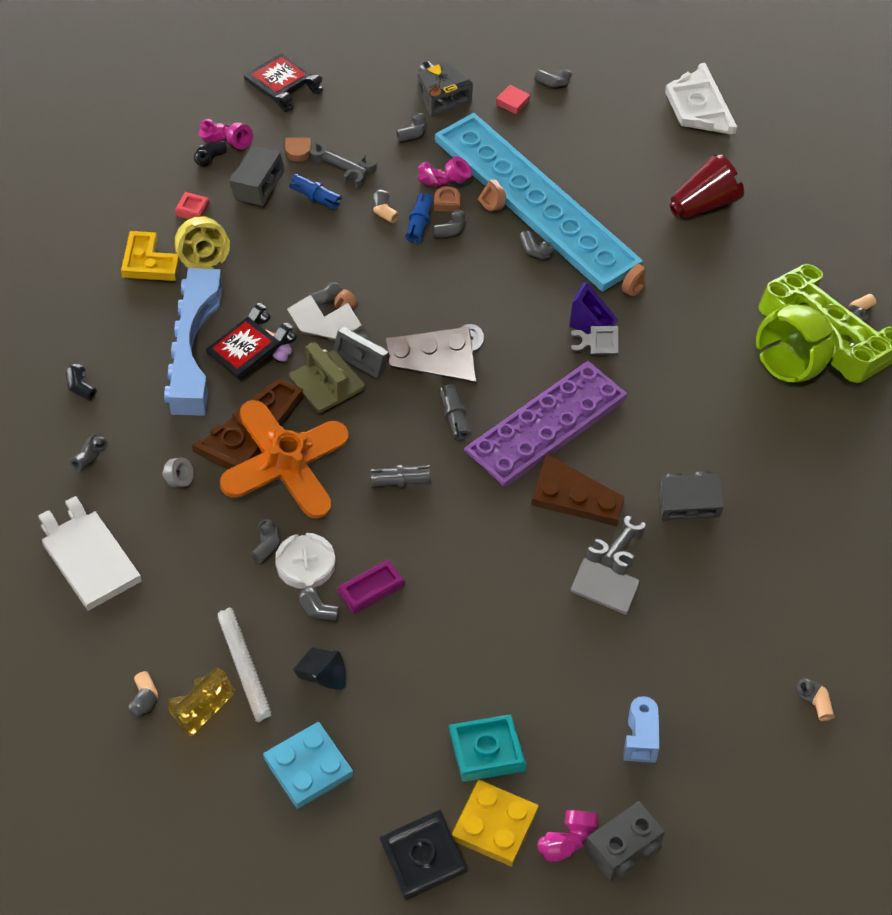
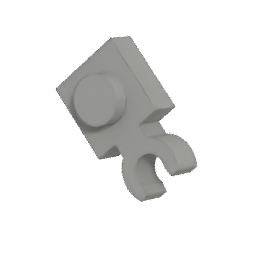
[571,326,619,356]

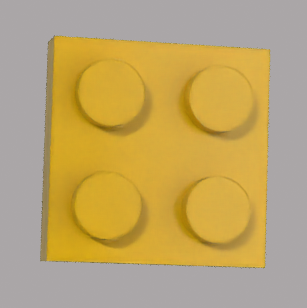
[452,780,539,867]

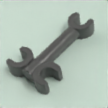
[309,142,377,189]
[586,516,646,576]

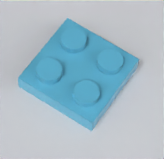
[263,721,353,809]

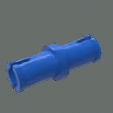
[289,173,342,210]
[405,193,434,243]

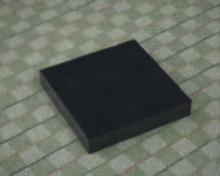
[379,809,468,900]

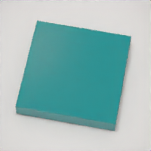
[449,714,526,782]

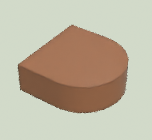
[285,138,311,162]
[478,179,506,211]
[434,186,460,211]
[622,263,646,297]

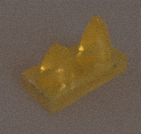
[167,667,236,736]

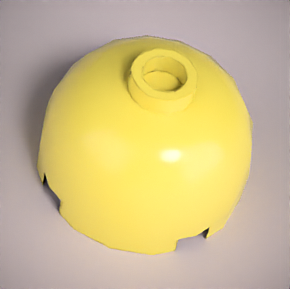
[175,216,230,269]

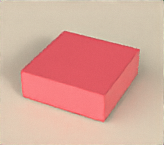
[496,85,530,115]
[175,192,210,219]

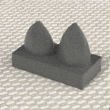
[333,327,389,379]

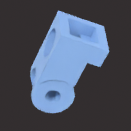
[623,696,659,763]

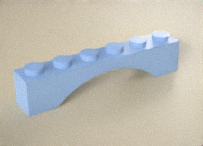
[164,268,223,416]

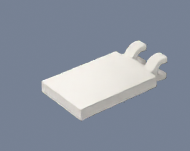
[38,496,142,611]

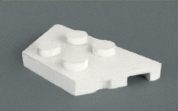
[665,63,737,134]

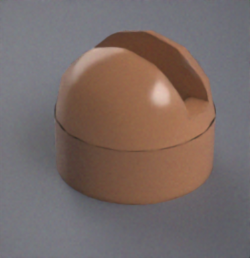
[334,289,358,310]

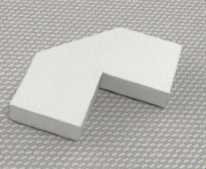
[287,295,363,341]

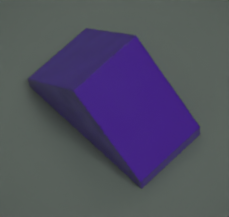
[569,282,618,334]

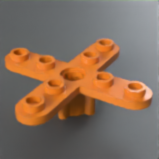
[220,400,348,519]

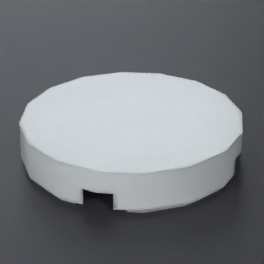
[275,533,336,589]

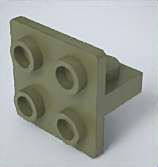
[289,342,365,413]

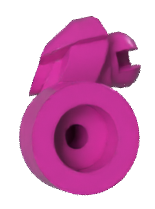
[199,119,253,150]
[417,156,472,188]
[537,810,599,862]

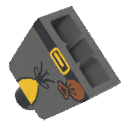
[418,61,473,117]

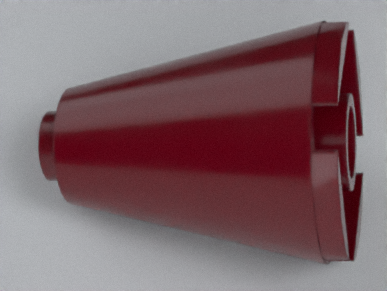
[669,154,744,219]

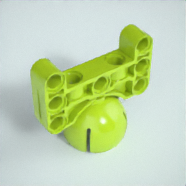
[756,264,892,383]

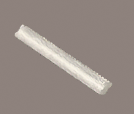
[218,607,271,722]

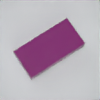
[337,559,405,615]

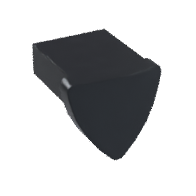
[293,647,346,690]

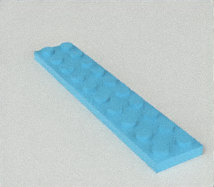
[435,113,643,292]

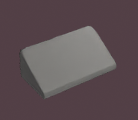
[570,558,640,615]

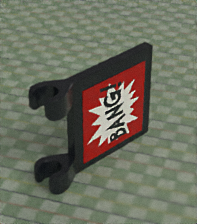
[244,54,323,112]
[206,303,297,379]

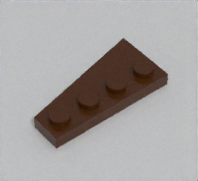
[192,378,303,469]

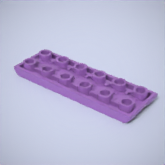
[464,361,627,487]

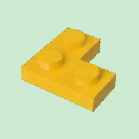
[121,231,180,281]

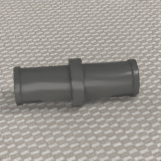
[439,384,471,441]
[371,464,431,488]

